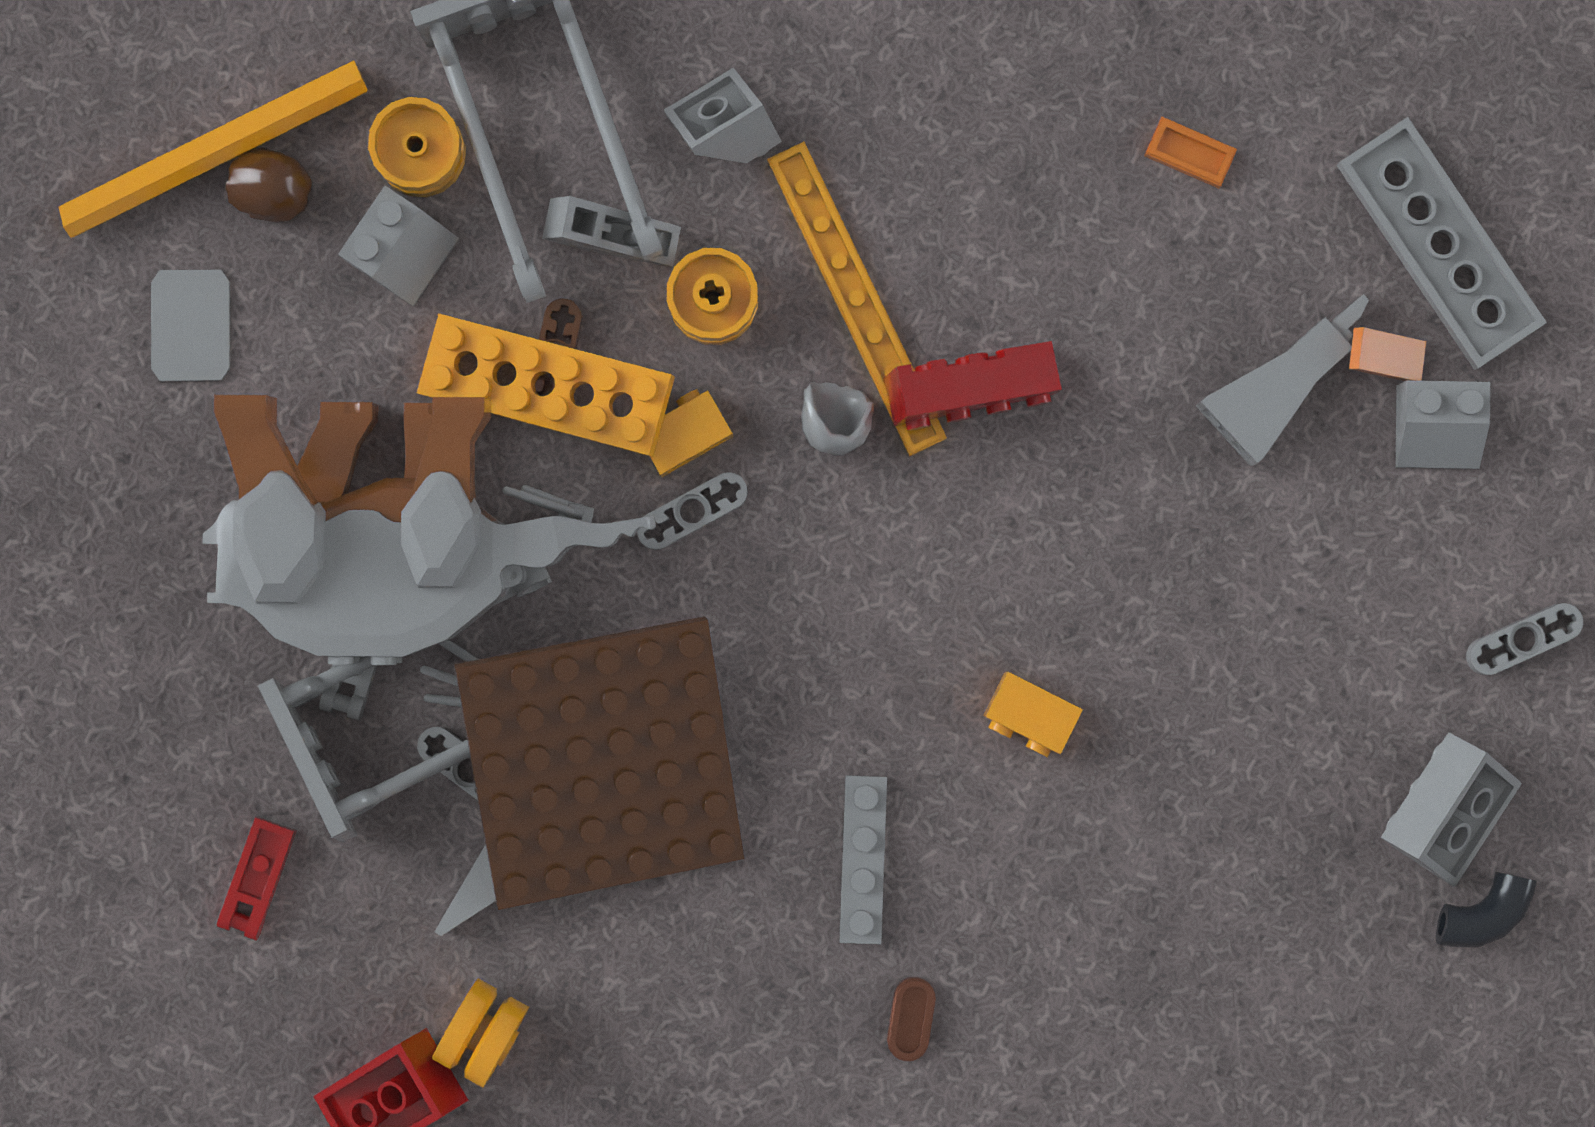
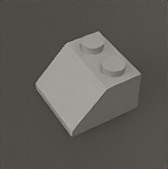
[338,186,459,307]
[1396,380,1490,469]

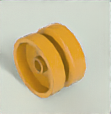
[368,97,466,198]
[667,248,758,345]
[432,978,530,1088]

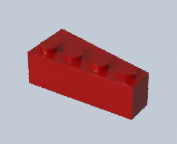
[884,341,1062,431]

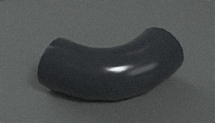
[1436,871,1537,948]

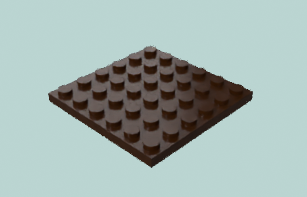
[454,616,744,910]

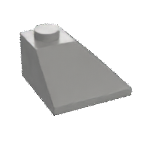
[664,68,782,163]

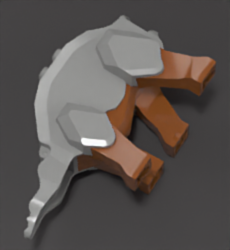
[202,395,656,665]

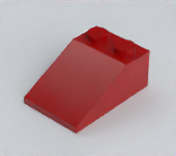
[313,1028,469,1127]

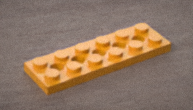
[416,314,675,457]

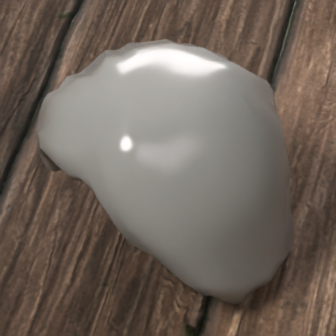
[801,381,874,456]

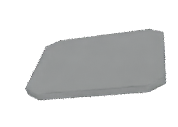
[151,270,230,381]

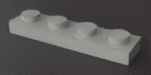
[839,775,887,944]

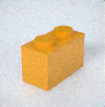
[650,389,734,478]
[983,672,1083,758]

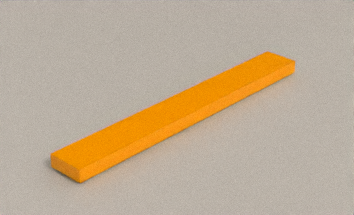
[58,60,368,238]
[767,142,947,457]

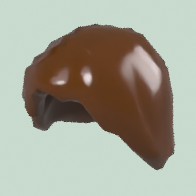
[226,147,312,223]

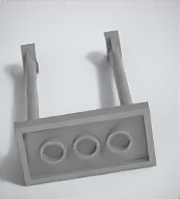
[410,0,664,303]
[258,566,552,842]

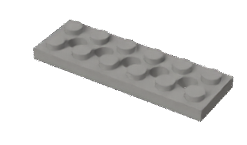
[1337,117,1547,370]

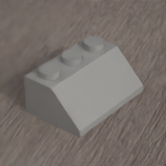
[1381,732,1522,887]

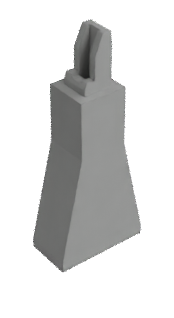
[1196,294,1369,466]

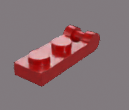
[217,817,297,941]

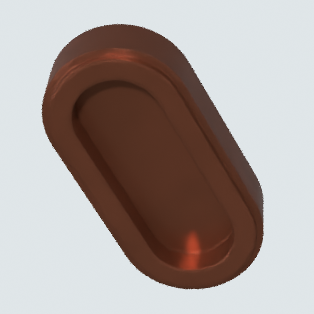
[887,977,936,1061]

